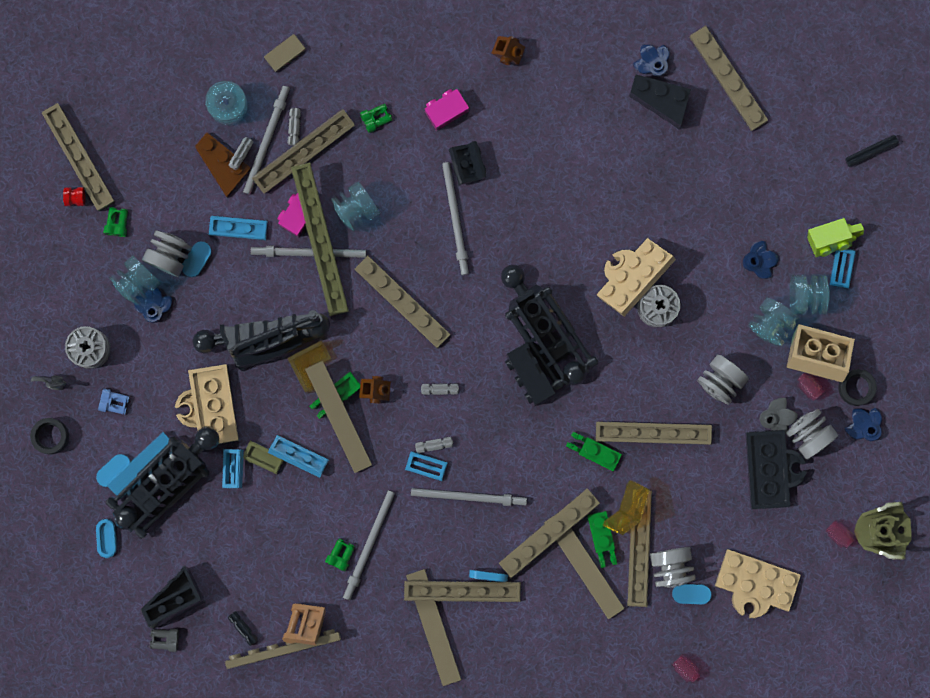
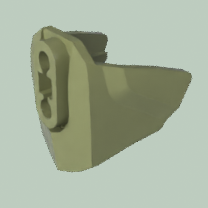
[854,502,912,559]

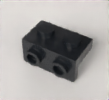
[449,141,486,185]

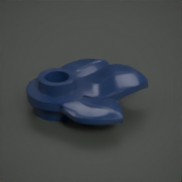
[633,44,670,76]
[743,241,779,279]
[134,286,172,323]
[845,408,882,441]

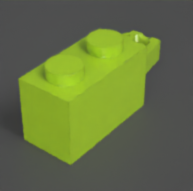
[808,218,864,257]

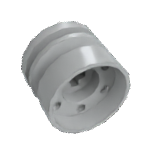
[142,231,192,277]
[637,285,680,327]
[65,327,110,369]
[697,355,749,405]
[786,409,838,459]
[650,547,696,588]

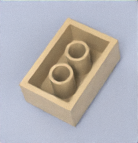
[787,324,854,382]

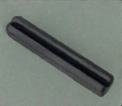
[845,135,899,167]

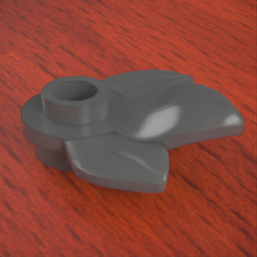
[31,376,66,390]
[759,398,798,434]

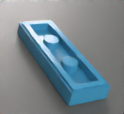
[209,216,268,240]
[268,435,329,478]

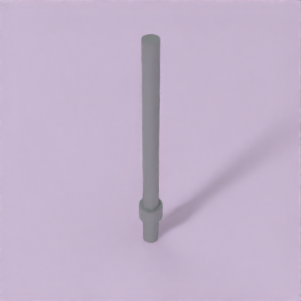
[243,86,290,195]
[442,162,469,275]
[251,246,366,258]
[411,488,527,506]
[343,491,395,600]

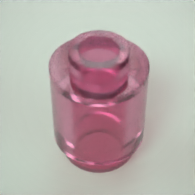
[797,373,825,401]
[825,520,854,548]
[672,654,701,683]

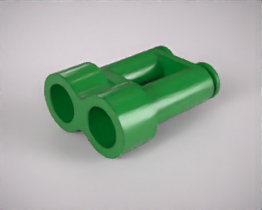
[360,104,393,133]
[103,207,128,237]
[325,538,355,572]

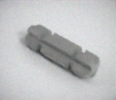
[288,108,301,146]
[229,137,253,170]
[421,384,459,395]
[415,437,453,453]

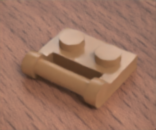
[282,604,326,646]

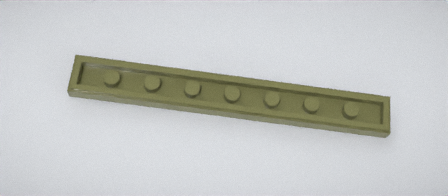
[291,163,348,316]

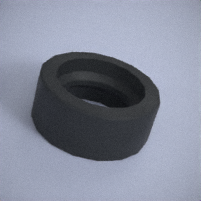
[838,369,877,406]
[30,418,69,455]

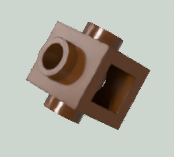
[491,36,525,66]
[359,376,391,404]

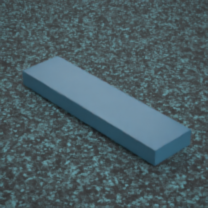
[107,432,170,496]

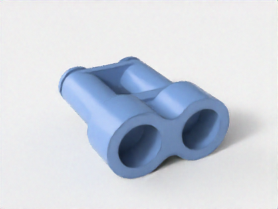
[98,388,129,415]

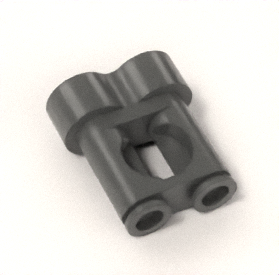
[150,628,179,652]

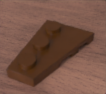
[195,132,251,197]

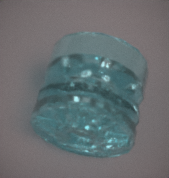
[205,81,248,126]
[331,181,380,232]
[109,255,161,306]
[789,274,830,315]
[748,297,799,347]

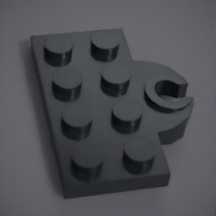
[745,430,807,509]

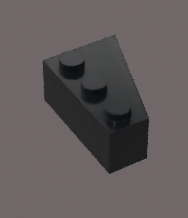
[629,74,691,129]
[505,342,555,406]
[140,565,205,629]

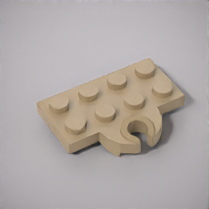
[597,238,676,317]
[175,364,239,444]
[715,549,800,618]

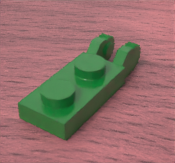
[309,372,360,419]
[566,432,622,472]
[587,511,617,568]

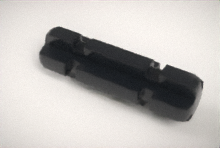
[228,611,258,646]

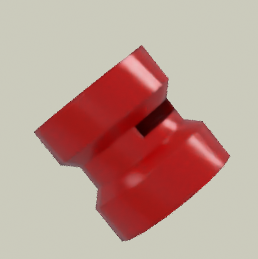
[63,187,85,206]

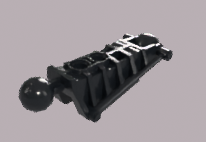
[501,265,599,391]
[192,310,330,371]
[105,426,220,539]

